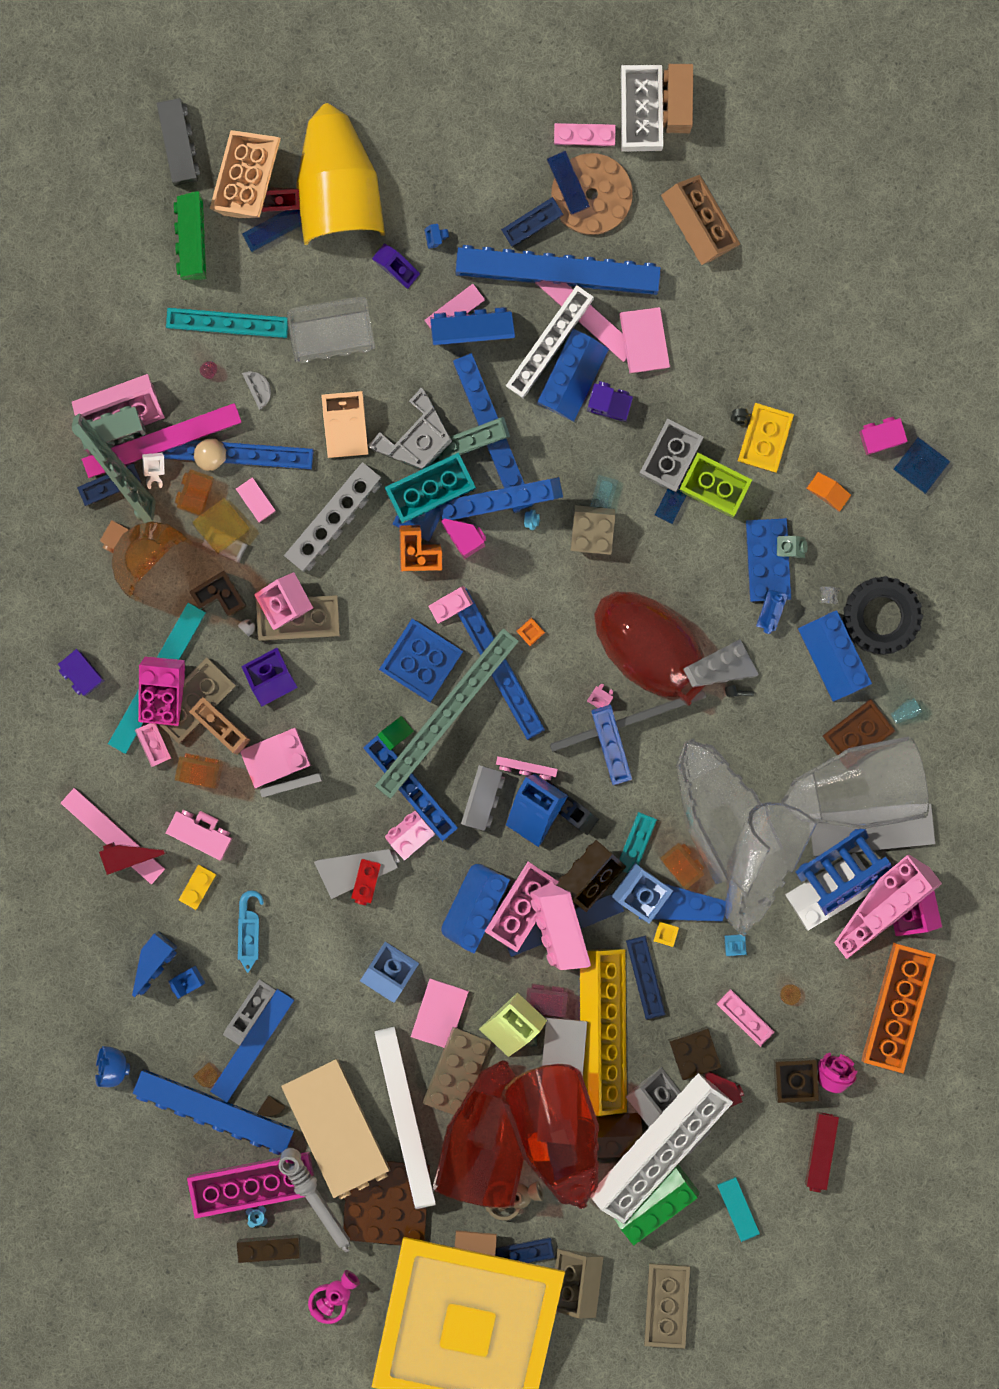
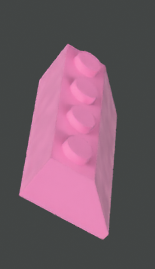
[72,374,165,426]
[485,862,559,952]
[530,883,591,970]

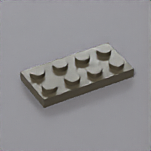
[256,595,340,641]
[159,657,236,744]
[423,1027,491,1117]
[644,1263,690,1349]

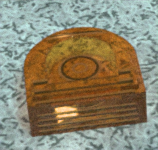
[193,1062,218,1087]

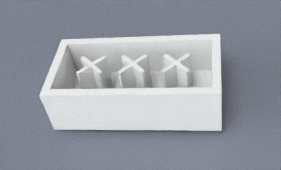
[621,65,663,152]

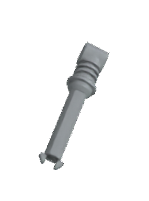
[279,1148,351,1252]

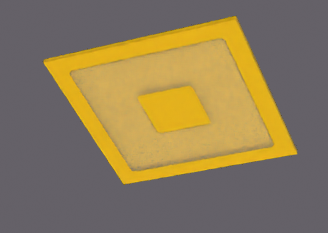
[372,1237,565,1389]

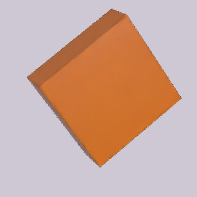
[516,618,545,646]

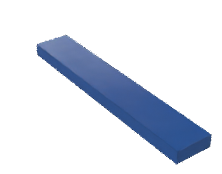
[210,989,294,1102]

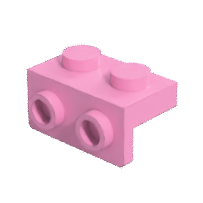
[385,811,435,861]

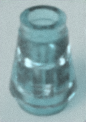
[891,698,922,724]

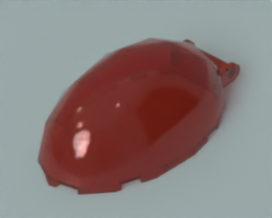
[594,591,706,706]

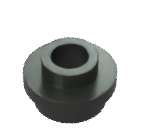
[730,408,751,425]

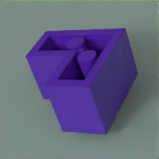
[587,381,633,422]

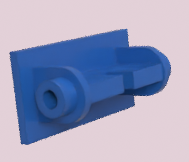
[756,590,788,634]

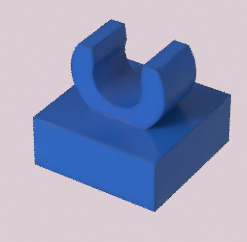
[424,224,449,249]

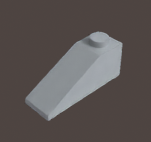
[223,979,276,1046]

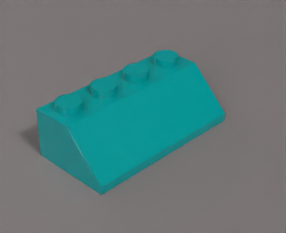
[385,452,476,523]

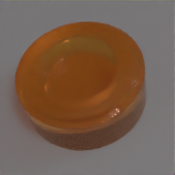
[780,984,801,1005]

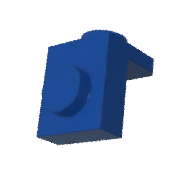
[168,966,205,999]

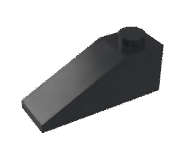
[546,780,600,835]

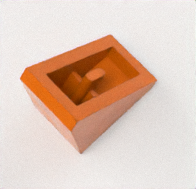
[806,472,851,512]

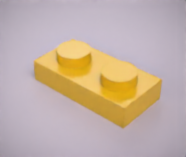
[179,865,216,910]

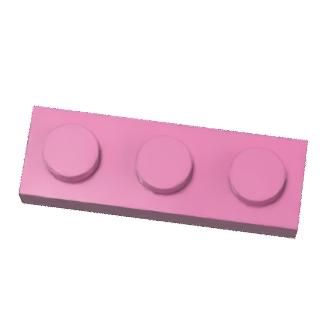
[554,123,615,146]
[496,757,558,780]

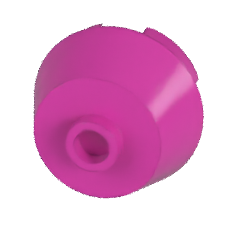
[818,1053,857,1093]

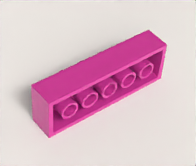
[187,1152,317,1219]

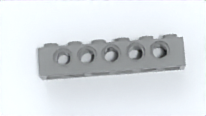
[284,462,382,572]

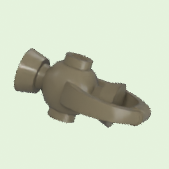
[483,1180,544,1220]

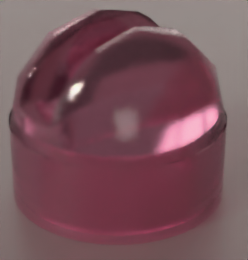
[199,361,217,379]

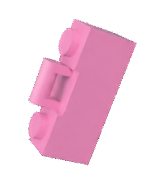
[166,809,233,860]

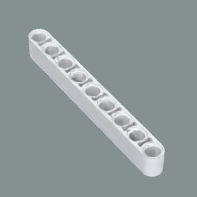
[374,1027,436,1210]

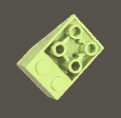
[479,992,547,1057]

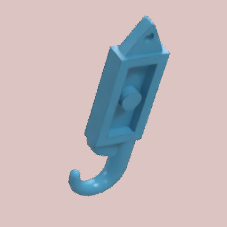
[238,890,264,973]

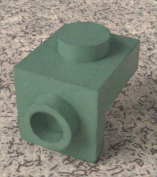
[777,536,808,558]

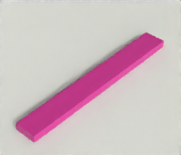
[82,403,242,478]

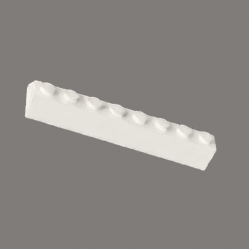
[589,1073,733,1224]

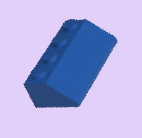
[430,307,515,345]
[537,329,609,422]
[798,610,872,702]

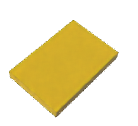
[738,403,794,473]

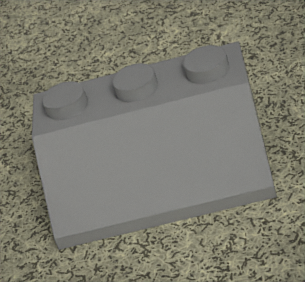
[639,418,704,492]
[461,765,505,831]

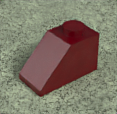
[261,187,300,212]
[704,1071,744,1108]

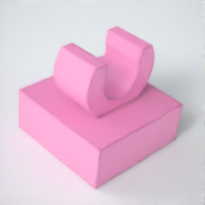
[587,684,613,708]

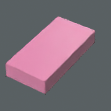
[236,477,276,523]

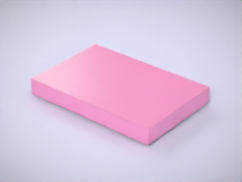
[620,307,670,374]
[411,978,468,1048]

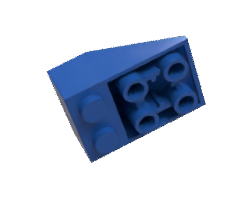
[506,774,568,847]
[132,931,177,997]

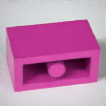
[859,416,908,455]

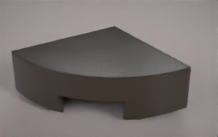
[257,1095,285,1116]

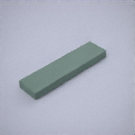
[438,417,510,461]

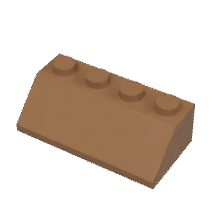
[661,175,740,265]

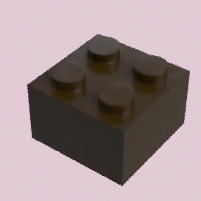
[668,1027,721,1080]
[774,1057,819,1103]

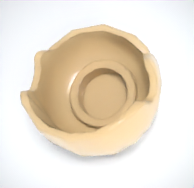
[194,439,226,471]

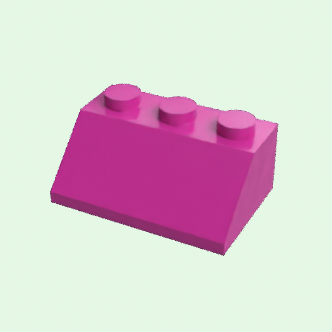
[442,519,486,559]
[893,891,942,936]

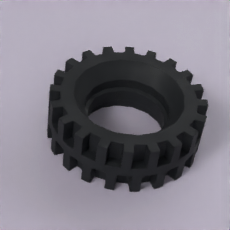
[843,576,923,655]

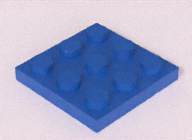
[379,619,463,703]

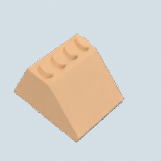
[210,130,281,218]

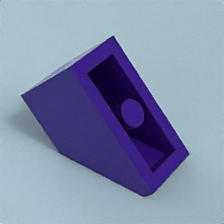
[372,243,420,289]

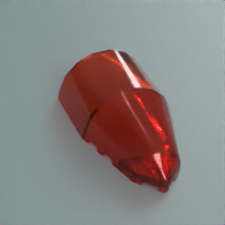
[432,1060,527,1209]
[501,1064,599,1209]

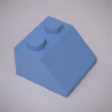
[611,863,673,924]
[360,942,419,1003]

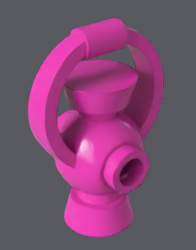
[308,1270,360,1324]

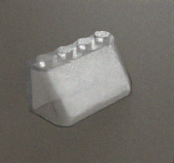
[287,297,375,363]

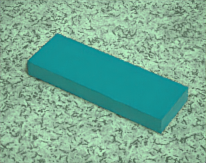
[619,812,657,873]
[717,1177,760,1242]

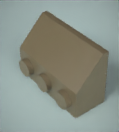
[555,1249,603,1319]

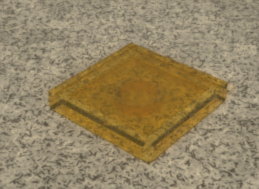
[192,498,250,554]

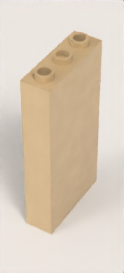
[281,1059,391,1200]

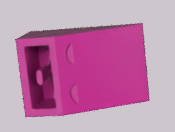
[138,656,185,726]

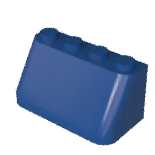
[441,864,510,953]

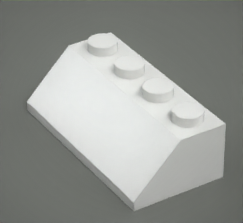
[785,853,875,930]

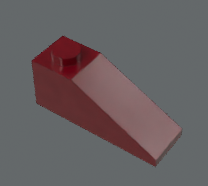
[99,842,167,875]

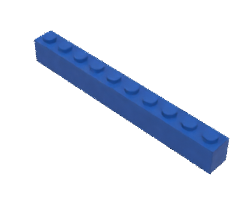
[456,245,661,295]

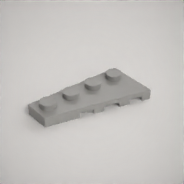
[683,639,759,687]

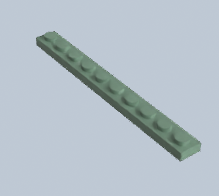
[374,629,519,799]

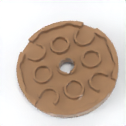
[551,153,632,235]

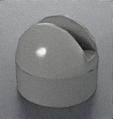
[237,619,255,637]

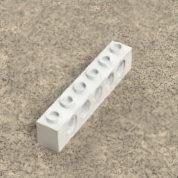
[506,286,594,399]

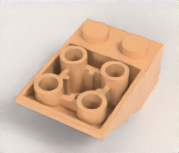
[322,391,368,458]

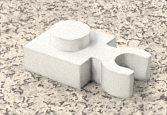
[142,453,165,489]

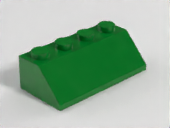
[174,191,207,280]

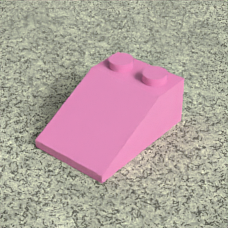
[240,728,312,788]

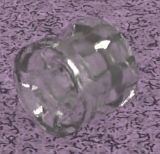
[818,587,840,605]

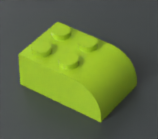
[679,453,752,518]

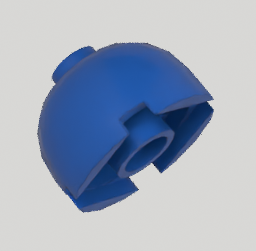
[95,1046,130,1087]

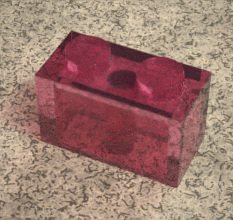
[526,984,568,1017]

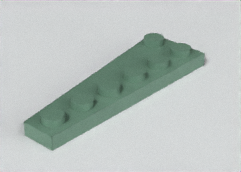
[72,413,156,525]

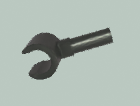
[725,685,754,697]

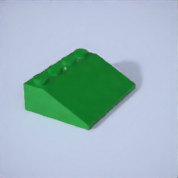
[614,1164,700,1246]

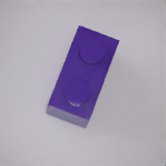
[58,649,105,696]

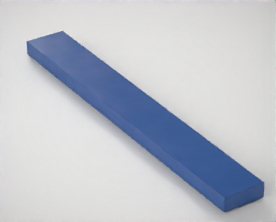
[161,440,314,469]
[457,588,545,740]

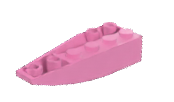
[834,855,942,959]

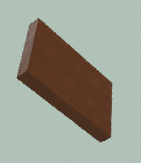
[822,699,895,768]

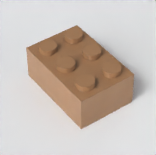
[663,64,693,133]

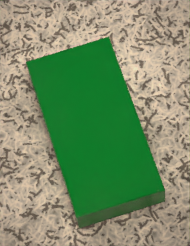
[377,716,414,750]

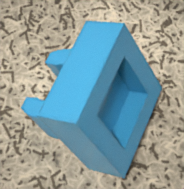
[724,934,747,956]

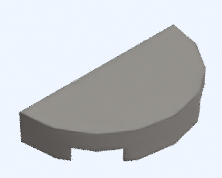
[242,371,271,410]

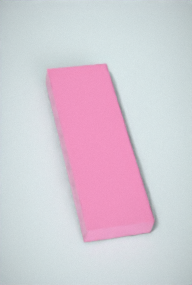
[424,284,485,329]
[716,989,774,1047]

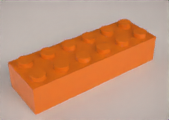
[861,942,936,1074]

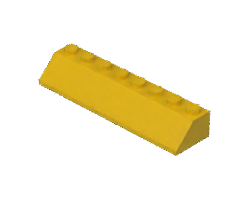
[580,949,627,1116]

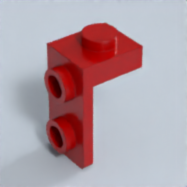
[351,859,381,906]

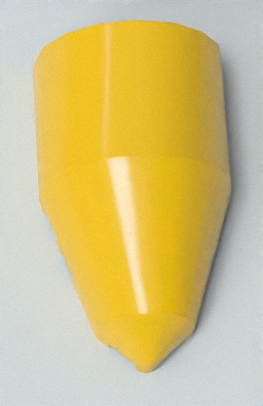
[296,103,385,245]

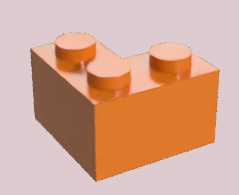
[399,525,442,571]

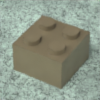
[571,505,615,555]

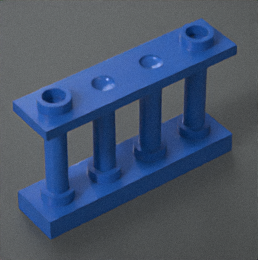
[795,826,892,916]

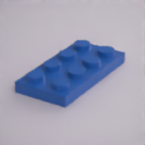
[746,518,791,602]

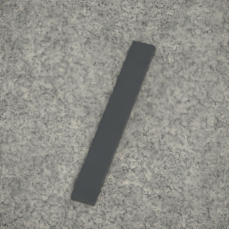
[550,690,706,752]

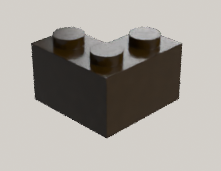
[189,571,247,617]

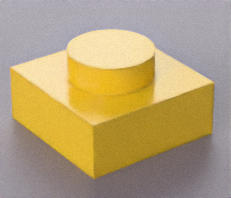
[653,921,679,947]

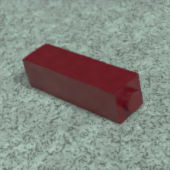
[805,1112,839,1192]

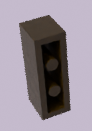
[237,1234,301,1263]

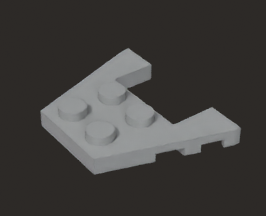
[368,388,452,470]

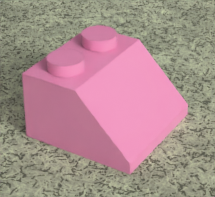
[254,572,313,630]

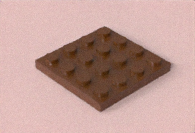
[343,1161,430,1245]

